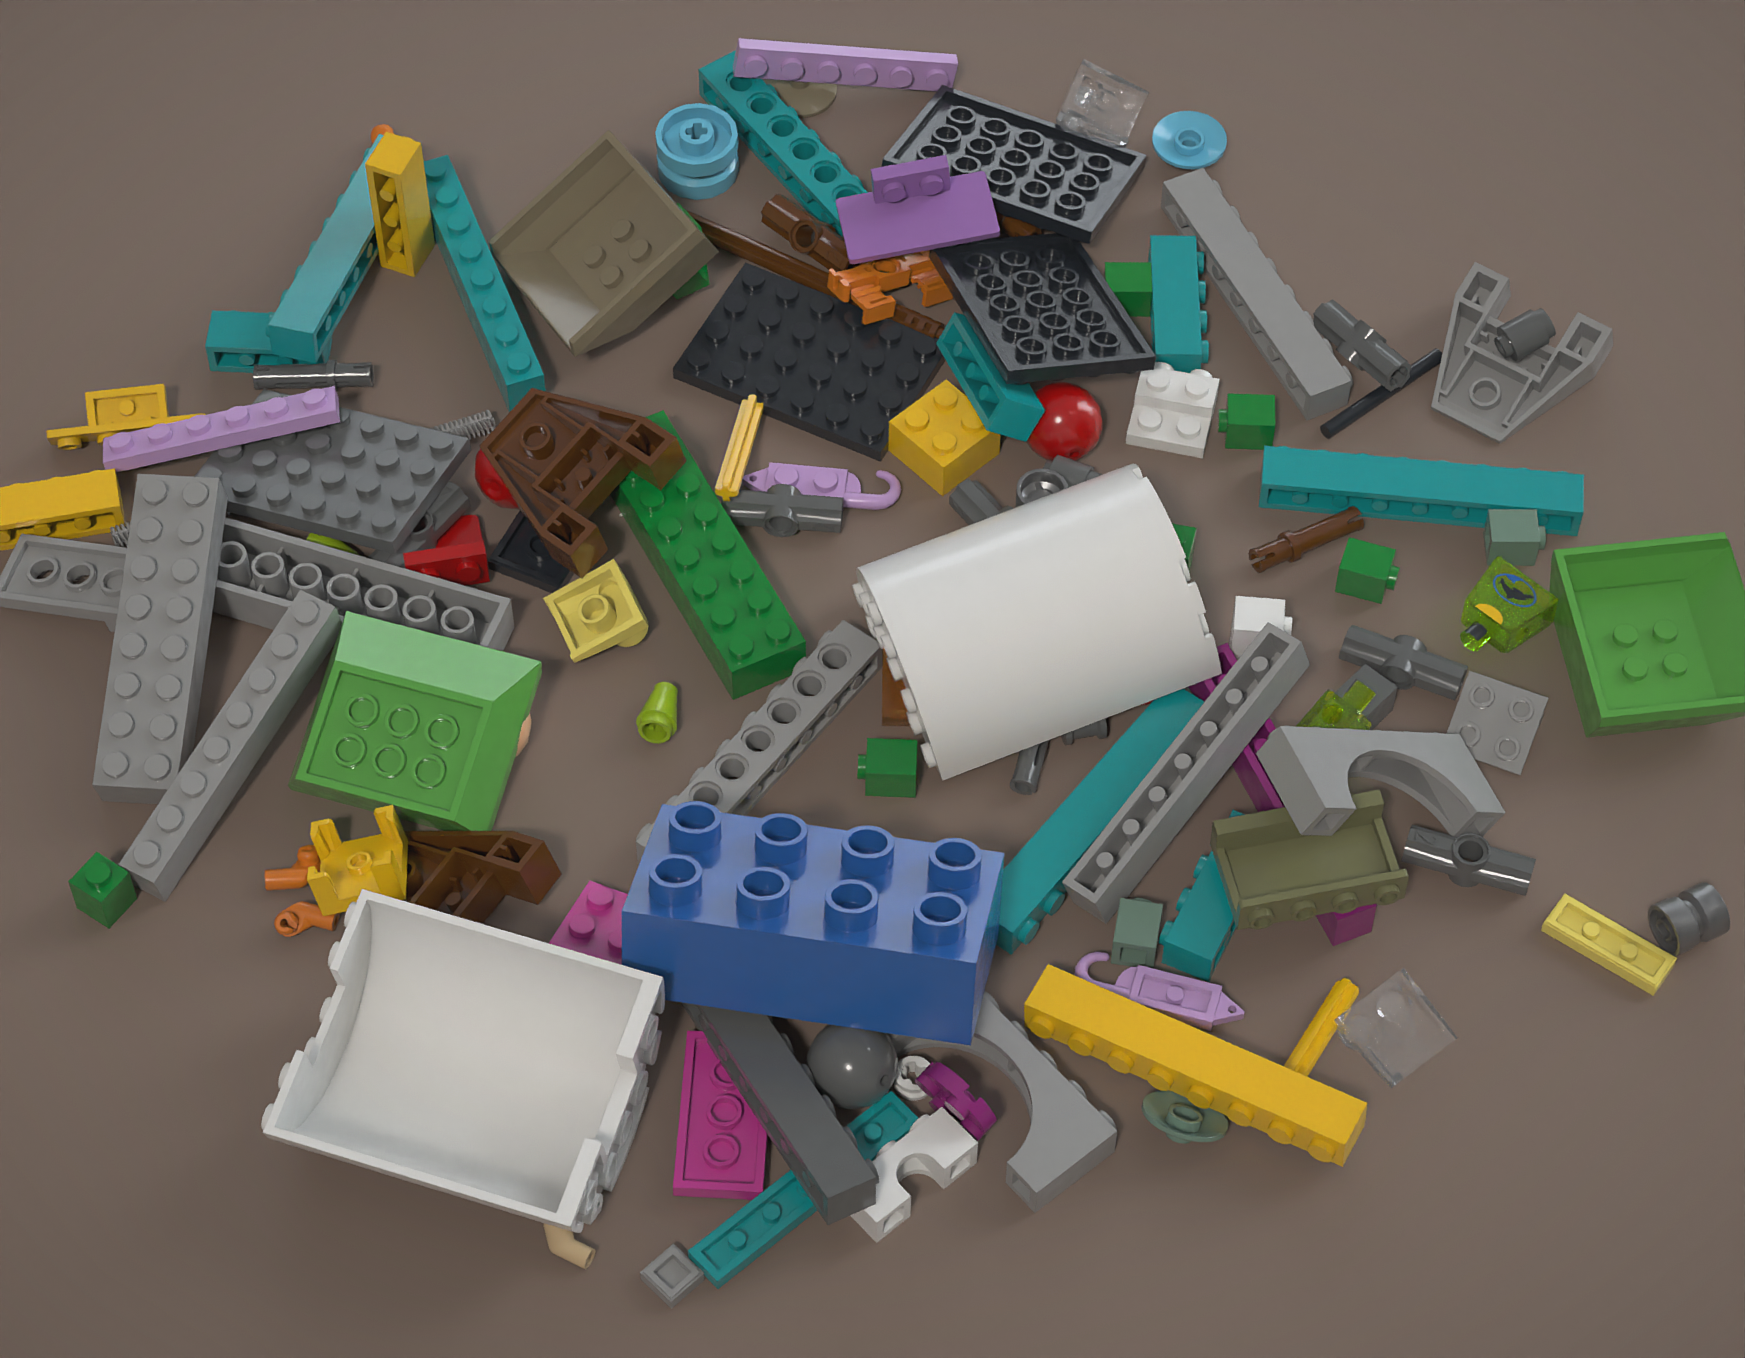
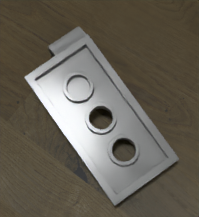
[0,533,127,632]

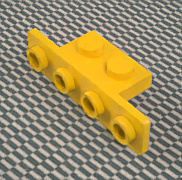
[46,384,206,450]

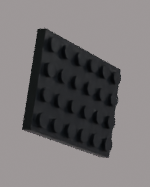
[881,85,1147,244]
[929,233,1156,385]
[673,262,946,462]

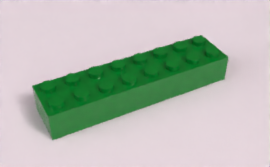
[610,410,806,700]

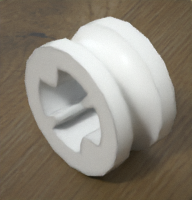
[894,1056,930,1101]

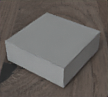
[640,1244,705,1309]

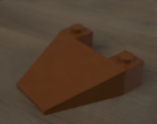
[479,388,686,579]
[402,831,562,924]

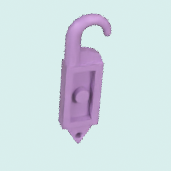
[742,462,901,510]
[1074,952,1244,1031]

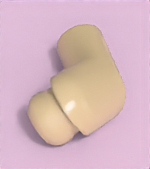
[544,1223,596,1270]

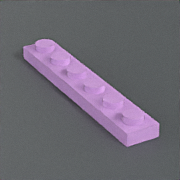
[733,38,958,91]
[103,386,340,473]

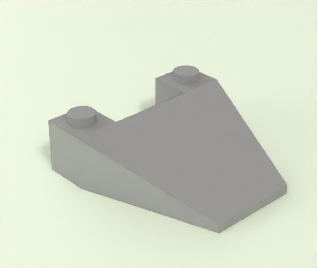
[1431,262,1613,444]

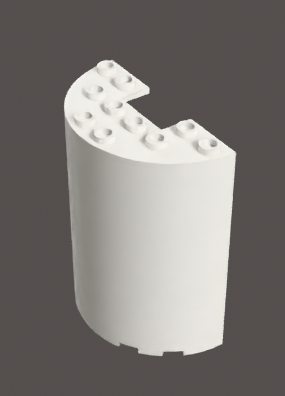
[852,463,1222,781]
[261,889,665,1233]

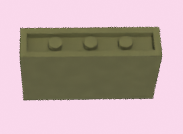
[1210,790,1409,930]

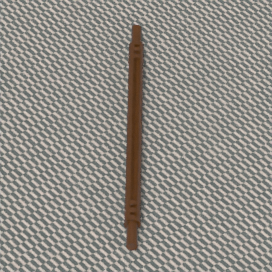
[685,209,945,338]

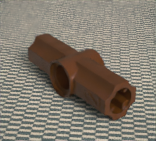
[761,194,860,272]

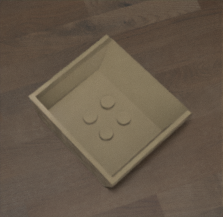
[488,130,719,357]

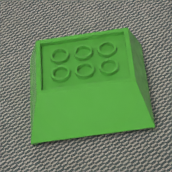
[1549,532,1745,738]
[288,611,542,831]

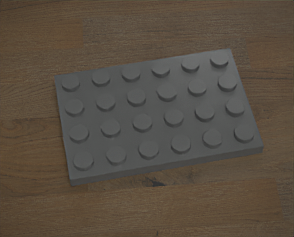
[194,389,471,554]

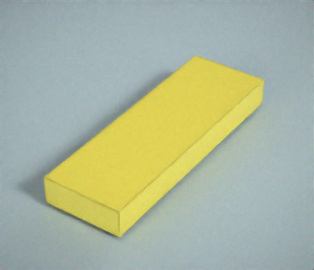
[1541,894,1677,996]

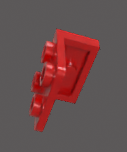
[403,514,490,586]

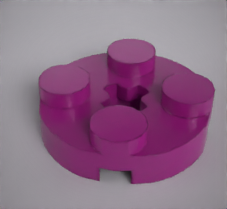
[914,1062,997,1142]

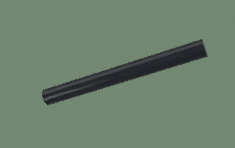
[1320,348,1443,439]

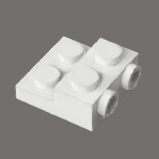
[1126,362,1220,458]

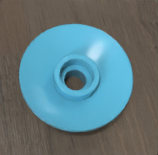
[1152,111,1227,169]

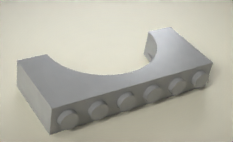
[1256,725,1506,837]
[885,991,1117,1213]

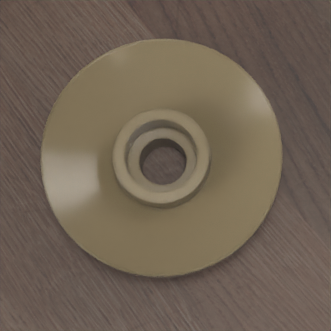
[765,79,837,118]

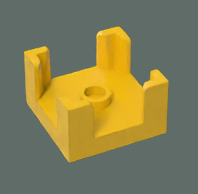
[307,805,408,916]

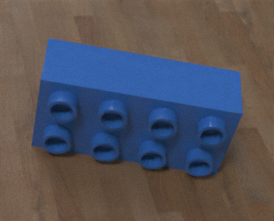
[622,801,1004,1046]

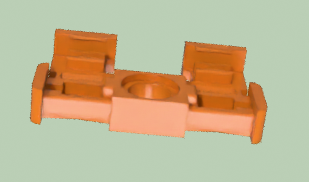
[827,250,953,325]

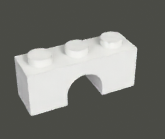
[850,1107,978,1243]

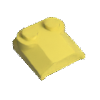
[543,559,649,663]

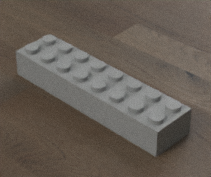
[92,474,228,804]
[212,517,514,651]

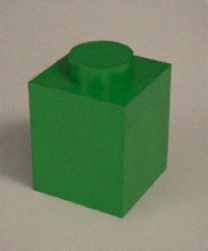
[1104,262,1152,317]
[1217,393,1276,450]
[1335,537,1400,604]
[857,738,917,798]
[68,851,137,929]

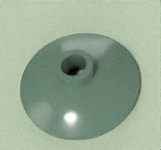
[1141,1091,1229,1144]

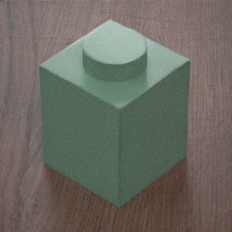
[1483,509,1546,566]
[1111,898,1163,968]

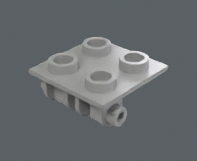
[1446,671,1549,775]

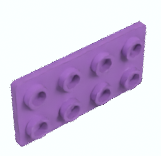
[836,155,1000,264]

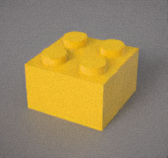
[888,379,1001,496]

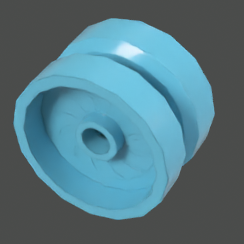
[655,103,739,200]

